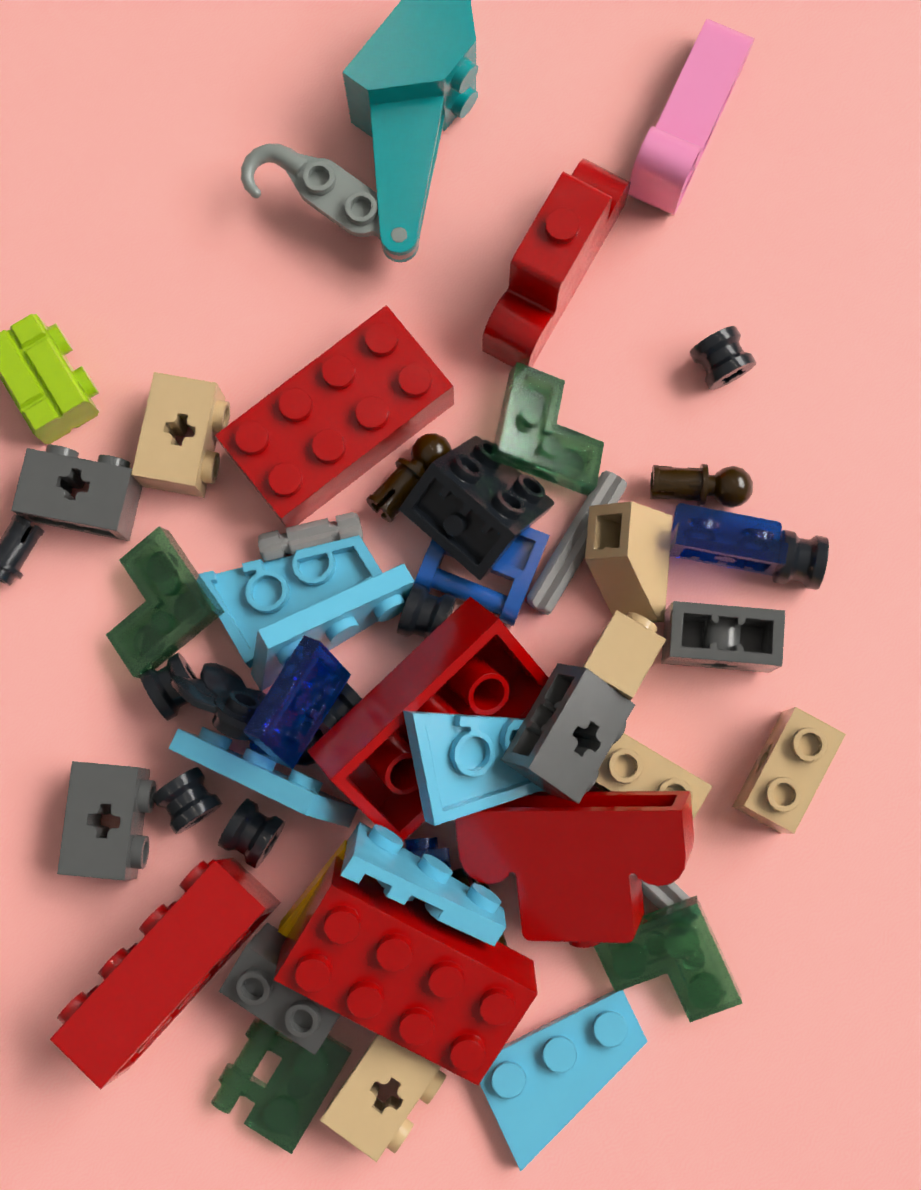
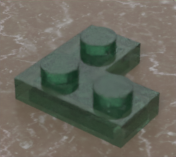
[491,362,604,496]
[106,526,224,678]
[594,895,743,1023]

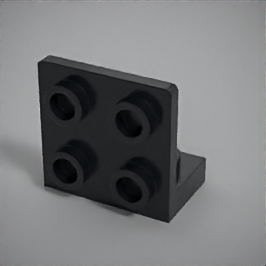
[398,436,554,580]

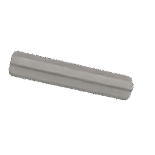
[526,470,627,615]

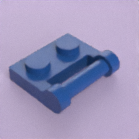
[414,527,550,626]

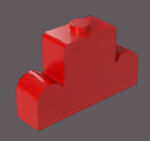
[482,158,631,375]
[455,791,694,948]

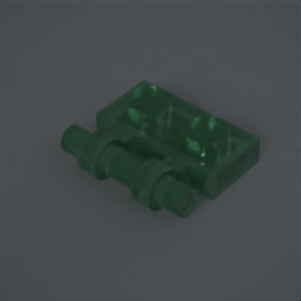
[211,1018,353,1154]

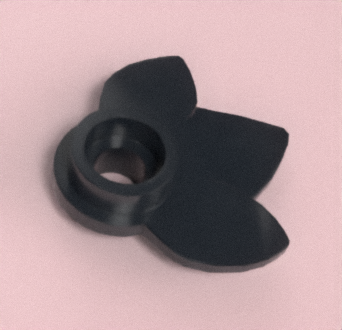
[170,662,275,741]

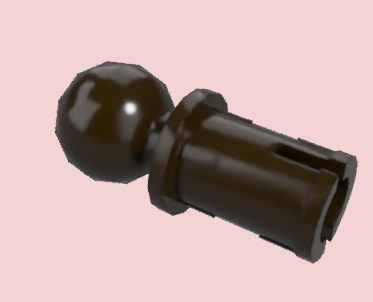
[366,433,452,523]
[650,464,753,508]

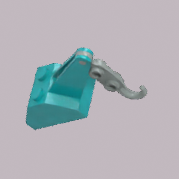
[241,0,478,263]

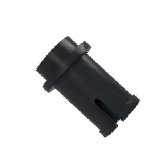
[0,514,45,586]

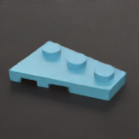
[195,535,382,668]
[251,563,415,691]
[403,711,543,826]
[168,726,358,828]
[340,821,506,946]
[480,987,648,1172]

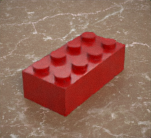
[215,305,454,528]
[308,597,549,841]
[274,856,538,1085]
[50,858,281,1090]

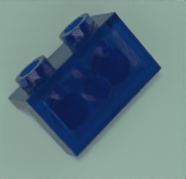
[670,503,789,576]
[243,635,351,770]

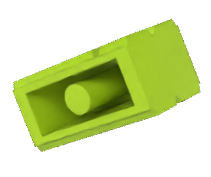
[0,313,100,445]

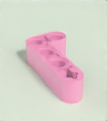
[628,19,755,215]

